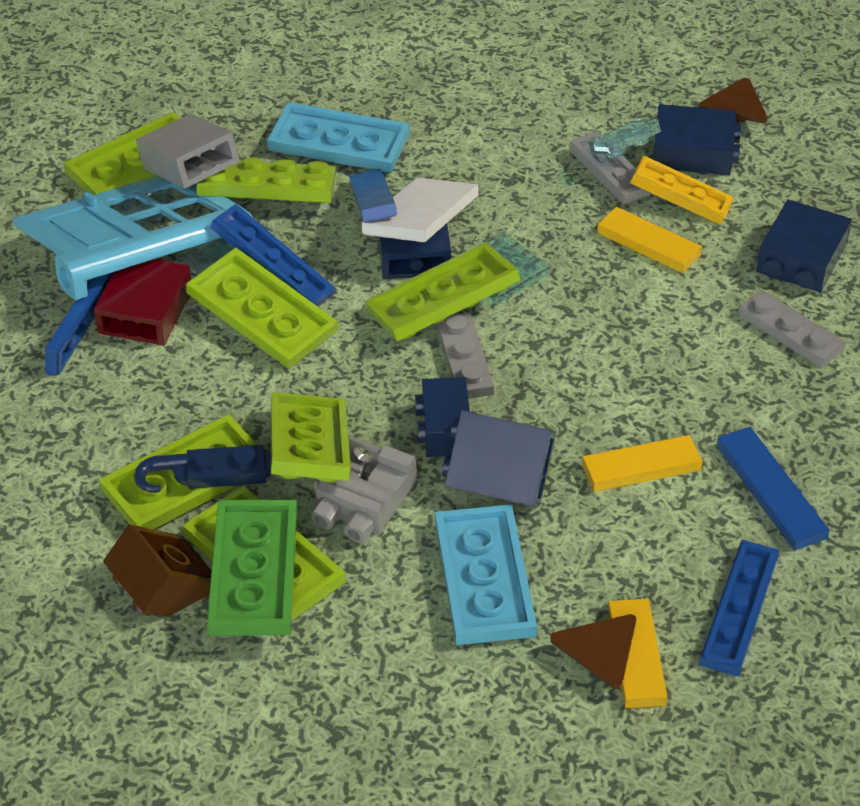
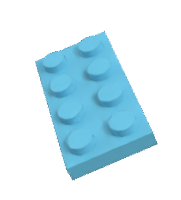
[267,102,410,173]
[435,504,537,645]

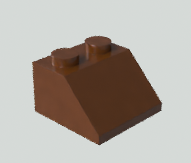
[103,524,212,617]

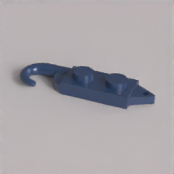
[134,445,273,493]

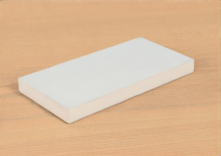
[362,178,478,242]

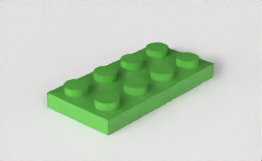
[207,500,298,636]

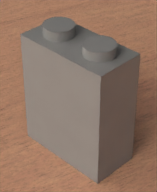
[136,114,240,189]

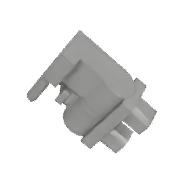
[312,437,417,544]

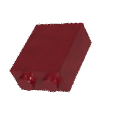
[94,259,192,346]

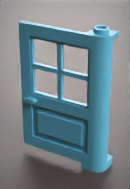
[12,176,253,300]

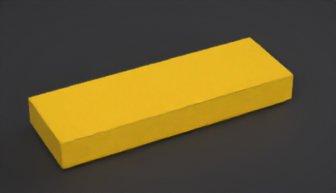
[630,155,734,224]
[597,207,702,273]
[582,435,703,492]
[608,599,668,709]

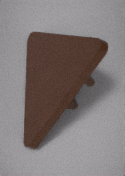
[698,78,768,124]
[550,614,636,689]

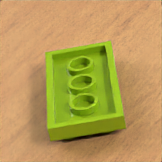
[64,112,180,195]
[197,158,336,203]
[364,242,521,342]
[186,248,338,369]
[270,392,351,483]
[99,414,257,529]
[183,485,346,621]

